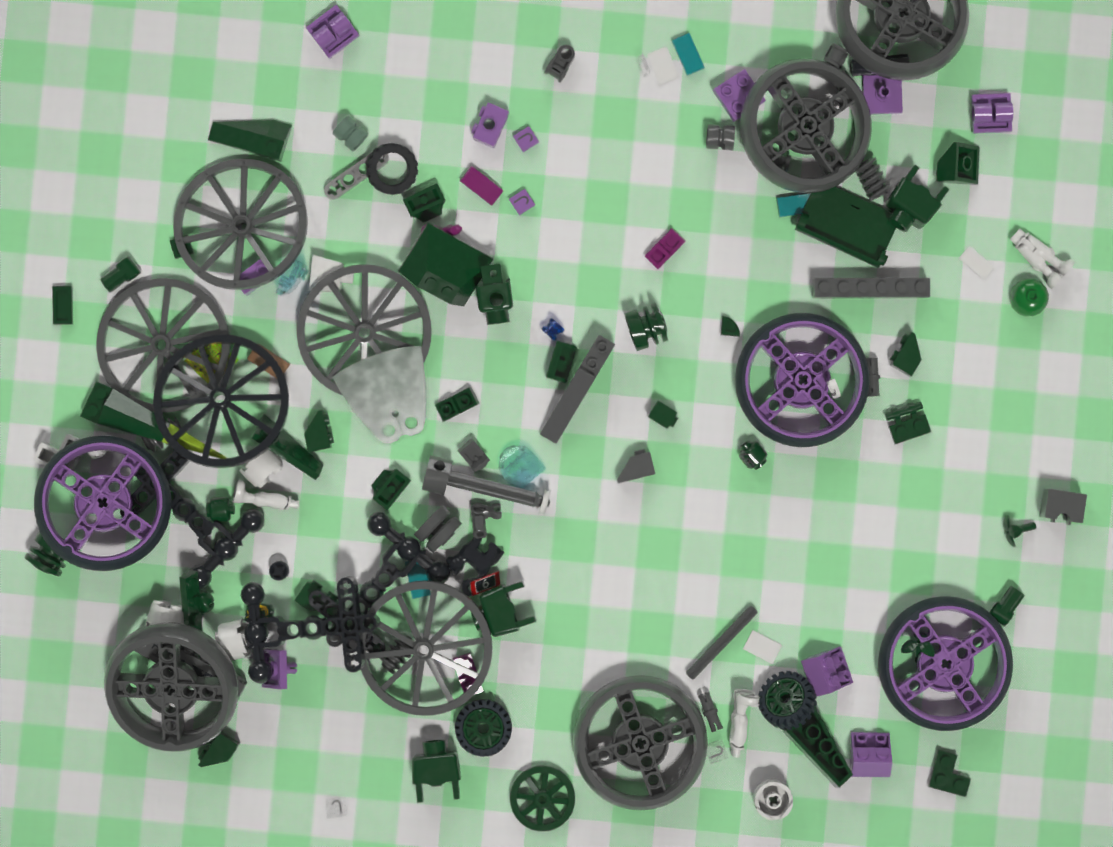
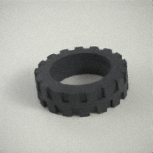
[366,143,418,195]

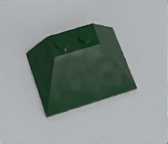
[398,222,493,307]

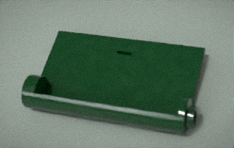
[794,187,896,268]

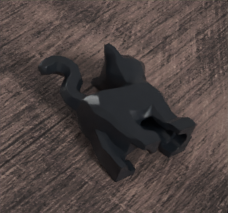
[446,534,505,597]

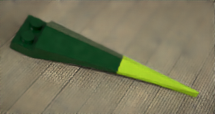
[80,381,227,459]

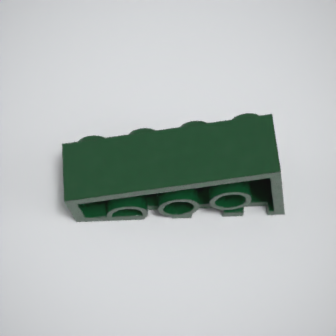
[782,706,853,788]

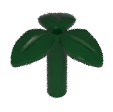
[1003,515,1036,548]
[901,631,935,663]

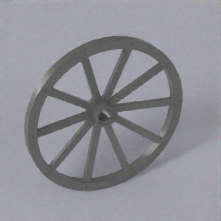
[173,159,308,290]
[297,264,431,395]
[96,278,231,412]
[357,580,493,716]

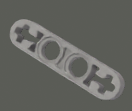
[324,153,389,200]

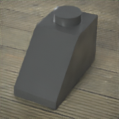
[617,449,655,483]

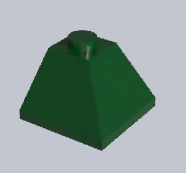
[936,142,980,185]

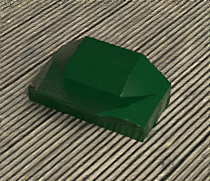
[403,183,445,223]
[371,469,412,511]

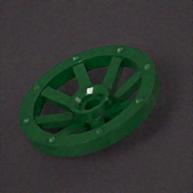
[510,765,575,831]

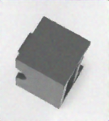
[1040,489,1087,525]

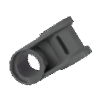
[823,43,848,69]
[544,45,575,83]

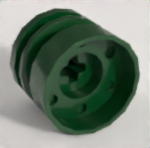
[624,303,668,351]
[24,531,66,576]

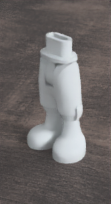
[1010,229,1075,289]
[232,480,299,510]
[729,689,760,758]

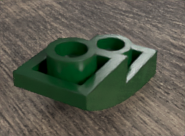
[435,387,480,422]

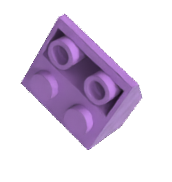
[801,646,853,696]
[850,732,892,777]

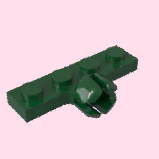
[179,570,214,631]

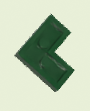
[928,749,971,797]

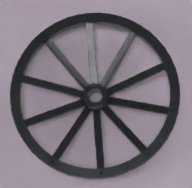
[153,335,289,468]

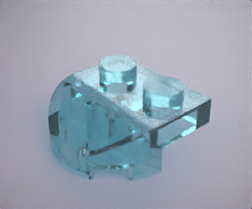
[276,260,308,296]
[498,445,546,489]

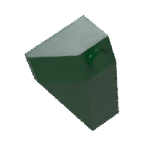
[208,120,292,162]

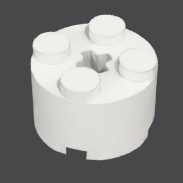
[239,449,283,488]
[146,600,184,626]
[215,619,253,661]
[753,779,793,820]

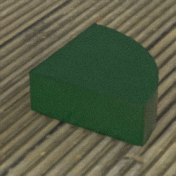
[721,316,740,337]

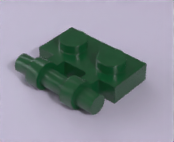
[884,401,931,445]

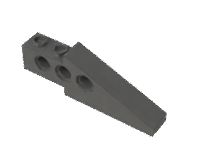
[540,335,615,444]

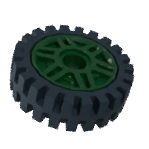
[758,671,817,730]
[455,699,512,757]

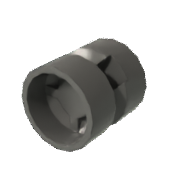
[706,124,735,151]

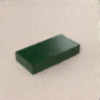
[52,286,73,325]

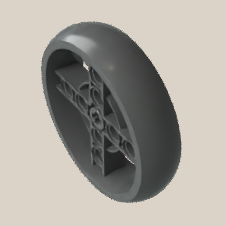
[835,0,969,80]
[740,59,872,193]
[104,622,238,752]
[573,675,708,810]

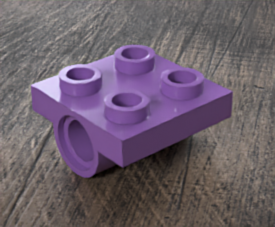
[306,5,360,59]
[712,69,766,122]
[971,93,1013,134]

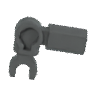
[471,503,502,538]

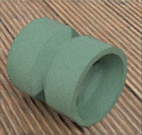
[332,115,369,152]

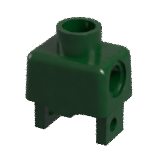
[886,165,949,232]
[476,264,513,325]
[471,581,537,637]
[412,740,461,803]

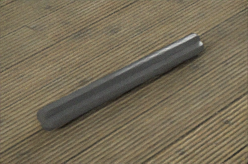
[686,606,758,680]

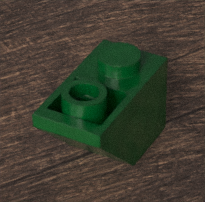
[889,332,922,377]
[304,410,334,453]
[294,580,338,611]
[198,732,240,767]

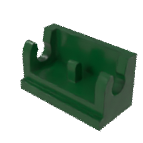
[546,340,577,384]

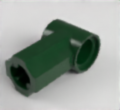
[100,256,141,293]
[989,586,1025,626]

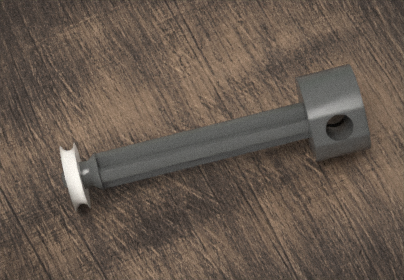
[422,455,551,515]

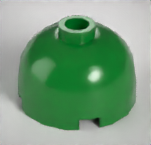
[1010,278,1049,316]

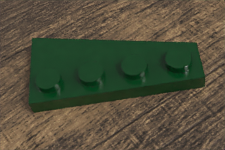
[252,414,324,480]

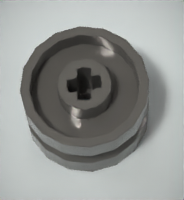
[414,505,462,553]

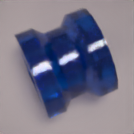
[541,318,565,341]

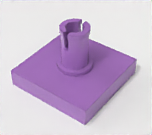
[862,75,903,114]
[262,649,297,689]

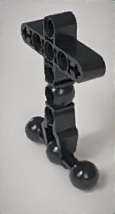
[120,449,265,589]
[309,512,451,653]
[240,576,380,684]

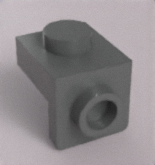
[457,438,490,472]

